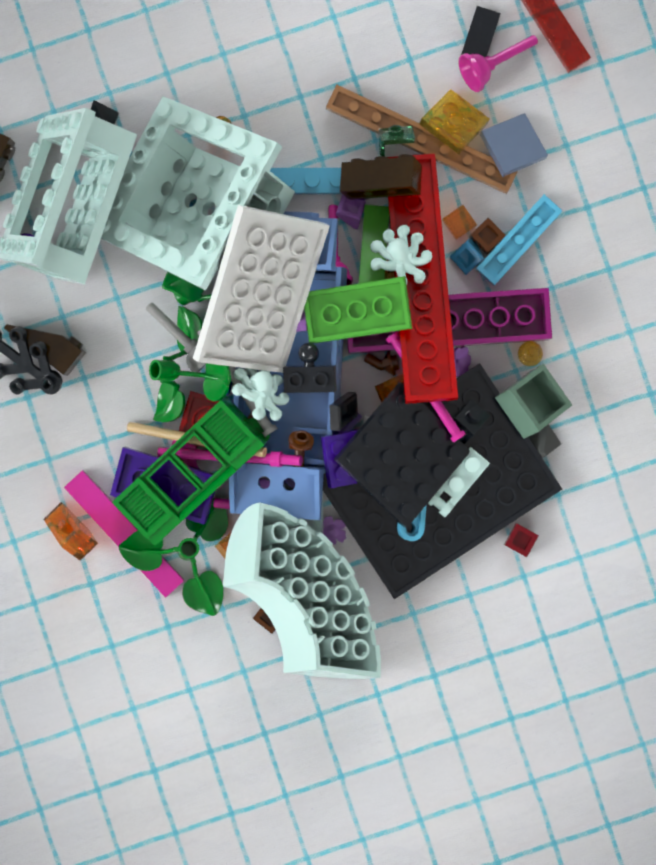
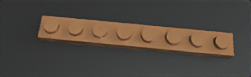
[326,84,518,194]

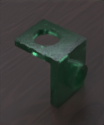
[379,125,415,157]

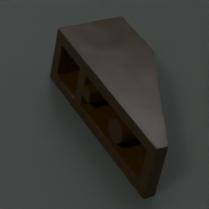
[4,324,86,376]

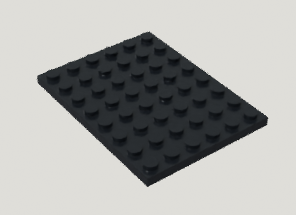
[323,363,562,600]

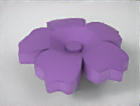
[323,516,346,545]

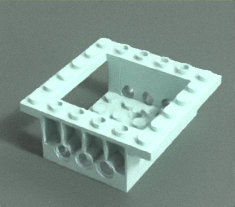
[101,96,295,290]
[0,108,137,285]

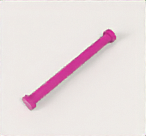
[386,331,465,442]

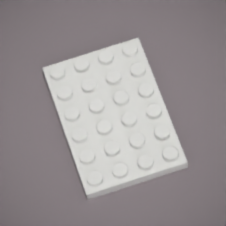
[193,205,330,373]

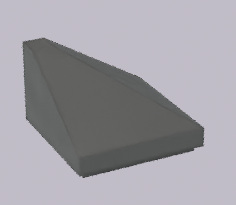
[529,424,561,458]

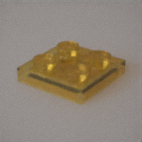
[419,89,490,154]

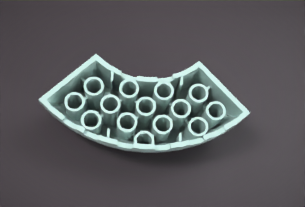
[223,502,381,679]

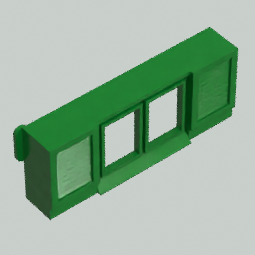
[112,395,270,546]

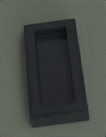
[461,6,501,57]
[329,392,358,431]

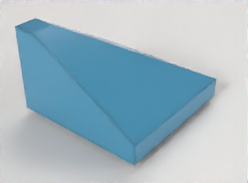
[450,238,484,275]

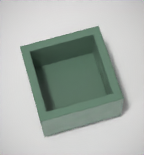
[495,364,572,439]

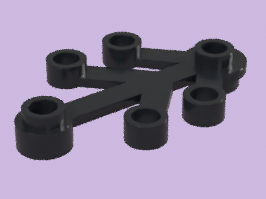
[0,326,63,395]

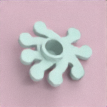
[370,225,433,284]
[232,368,289,421]

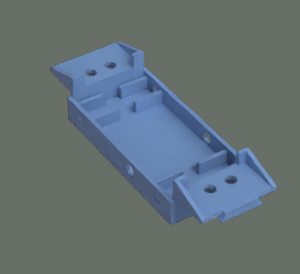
[229,211,347,520]

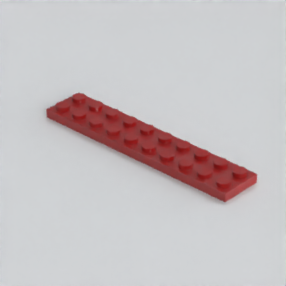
[388,154,458,404]

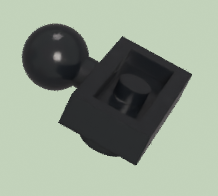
[283,343,337,393]

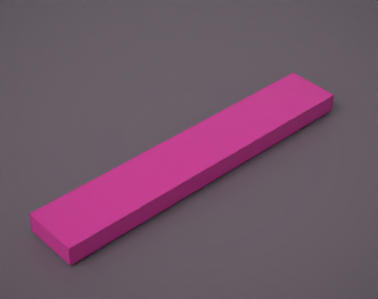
[64,470,184,598]

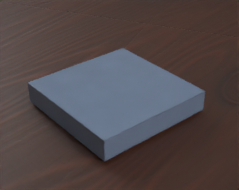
[479,113,548,177]

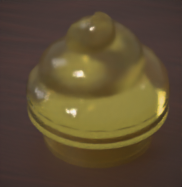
[517,341,543,366]

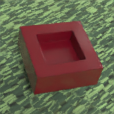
[504,523,539,557]

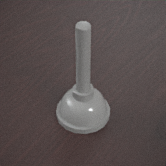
[146,303,206,372]

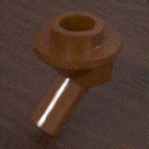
[364,351,400,376]
[288,430,314,467]

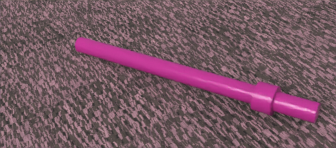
[157,447,303,467]

